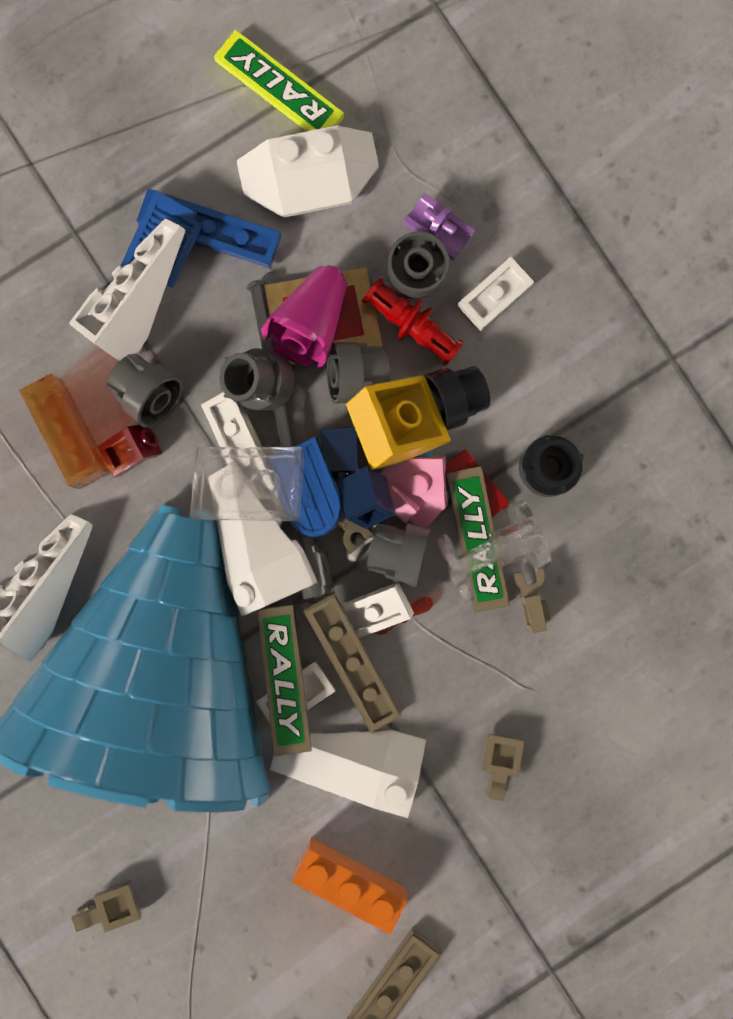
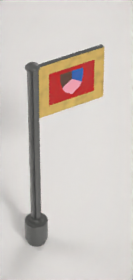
[247,267,383,599]

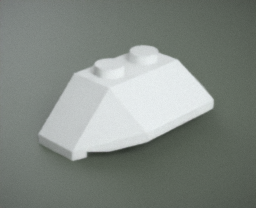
[237,125,379,218]

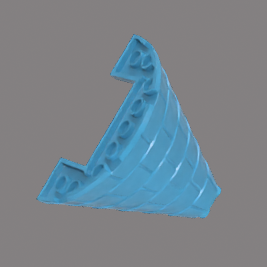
[0,504,271,813]

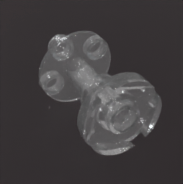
[435,500,552,603]

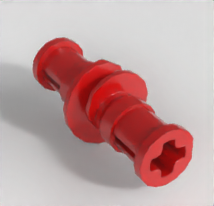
[361,276,464,367]

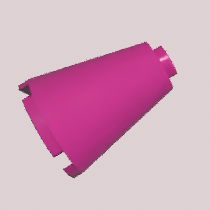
[261,265,347,367]

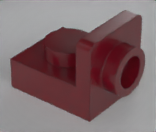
[97,424,162,478]

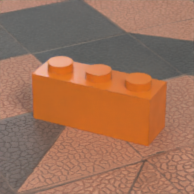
[292,838,407,935]

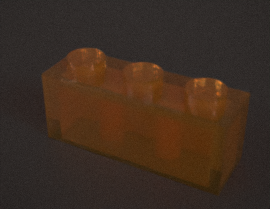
[19,373,111,490]

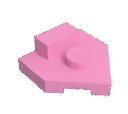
[380,456,448,527]

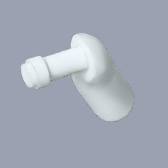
[345,524,377,562]

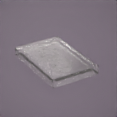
[190,447,305,521]

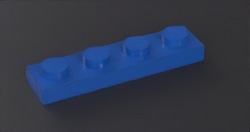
[136,188,282,269]

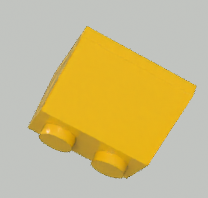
[346,375,451,470]

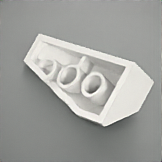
[69,219,185,361]
[209,463,318,616]
[0,514,93,662]
[270,729,426,818]

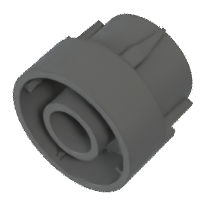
[387,232,449,298]
[326,342,390,404]
[220,348,294,411]
[106,354,183,427]
[367,523,431,588]

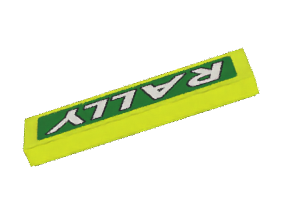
[214,30,344,131]

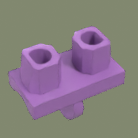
[403,193,475,261]

